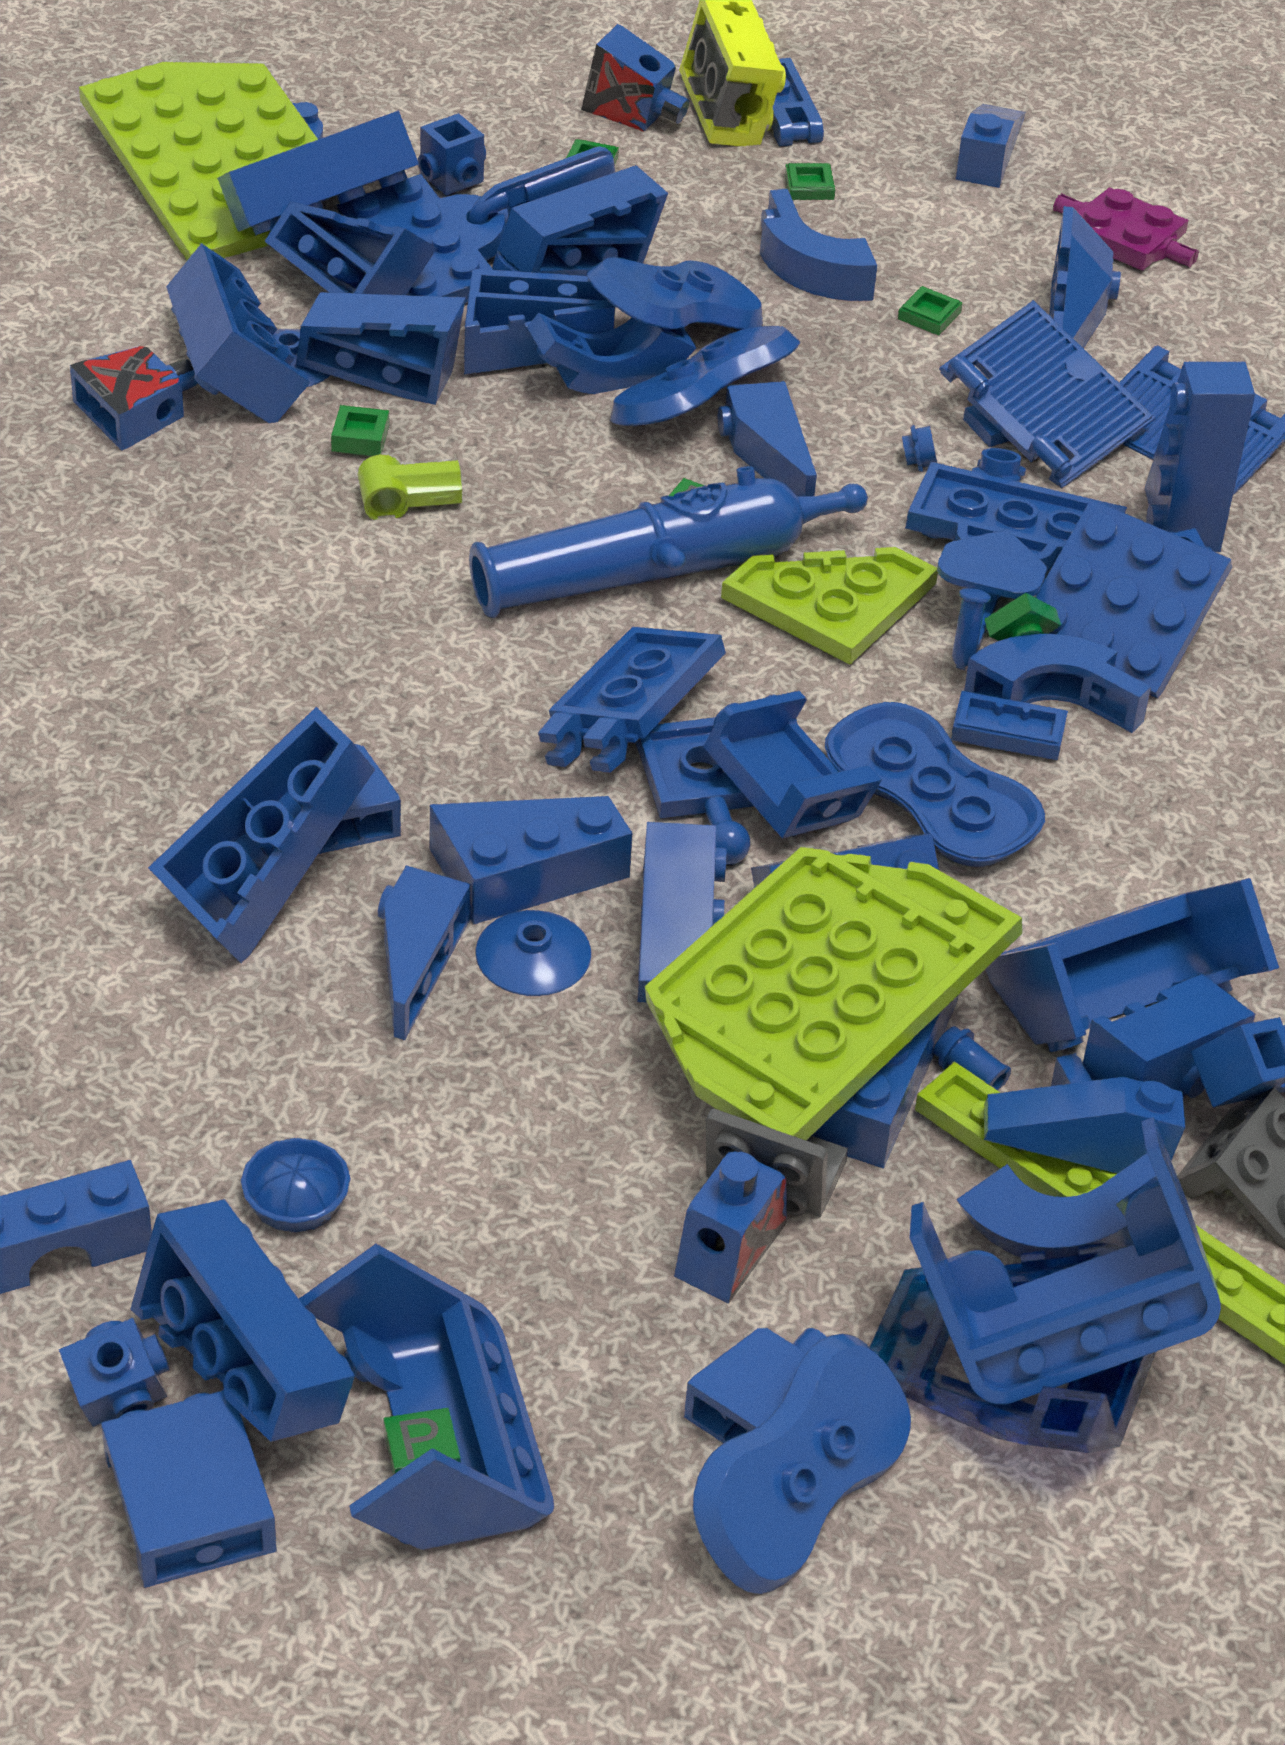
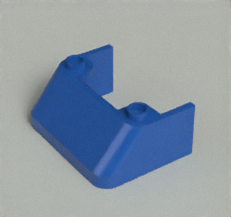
[985,878,1279,1052]
[909,1117,1221,1404]
[299,1243,554,1550]

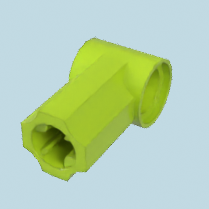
[357,454,462,520]

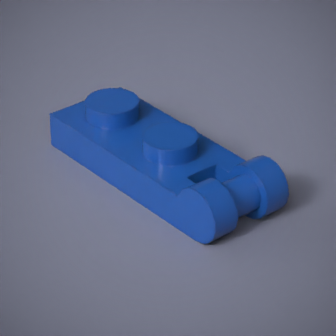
[772,57,824,147]

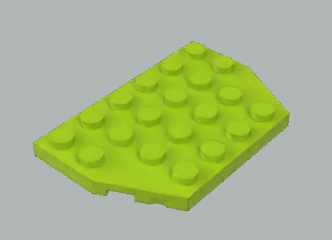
[79,62,318,260]
[645,847,1023,1140]

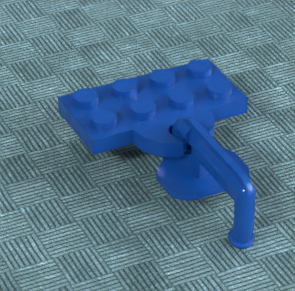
[337,147,615,303]
[905,462,1127,670]

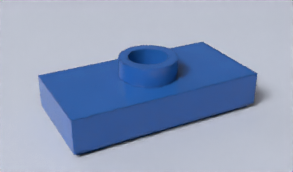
[951,691,1068,760]

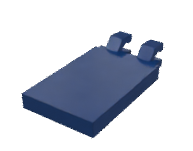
[538,627,726,773]

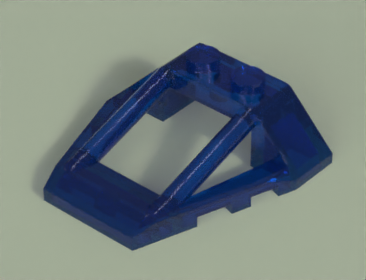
[870,1243,1157,1453]

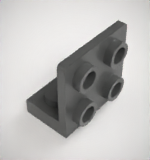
[1177,1087,1285,1250]
[706,1109,848,1217]

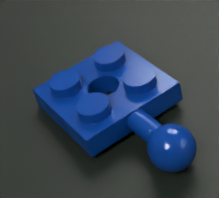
[636,717,754,865]

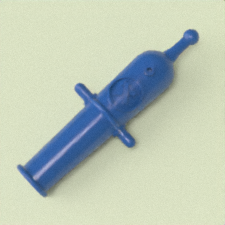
[469,466,868,618]

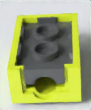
[679,0,786,146]

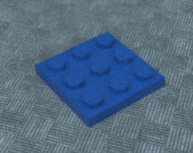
[1035,499,1233,699]

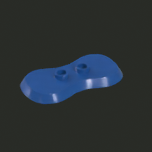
[587,257,763,330]
[610,326,800,426]
[825,702,1045,867]
[693,1333,911,1594]

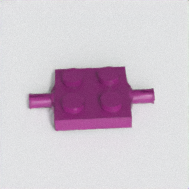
[1053,187,1199,271]

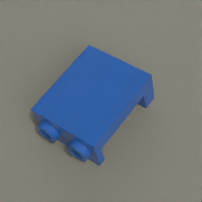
[703,691,882,838]
[101,1390,277,1588]

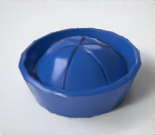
[241,1138,351,1233]

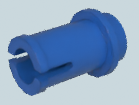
[933,1026,1011,1090]

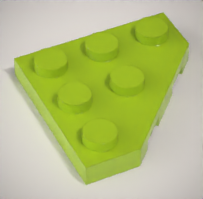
[721,547,938,665]

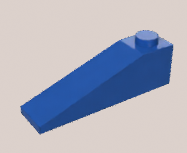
[1049,206,1121,348]

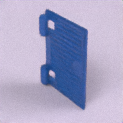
[939,300,1155,488]
[1119,345,1285,495]

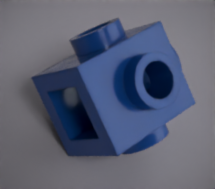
[418,113,486,196]
[58,1318,170,1427]

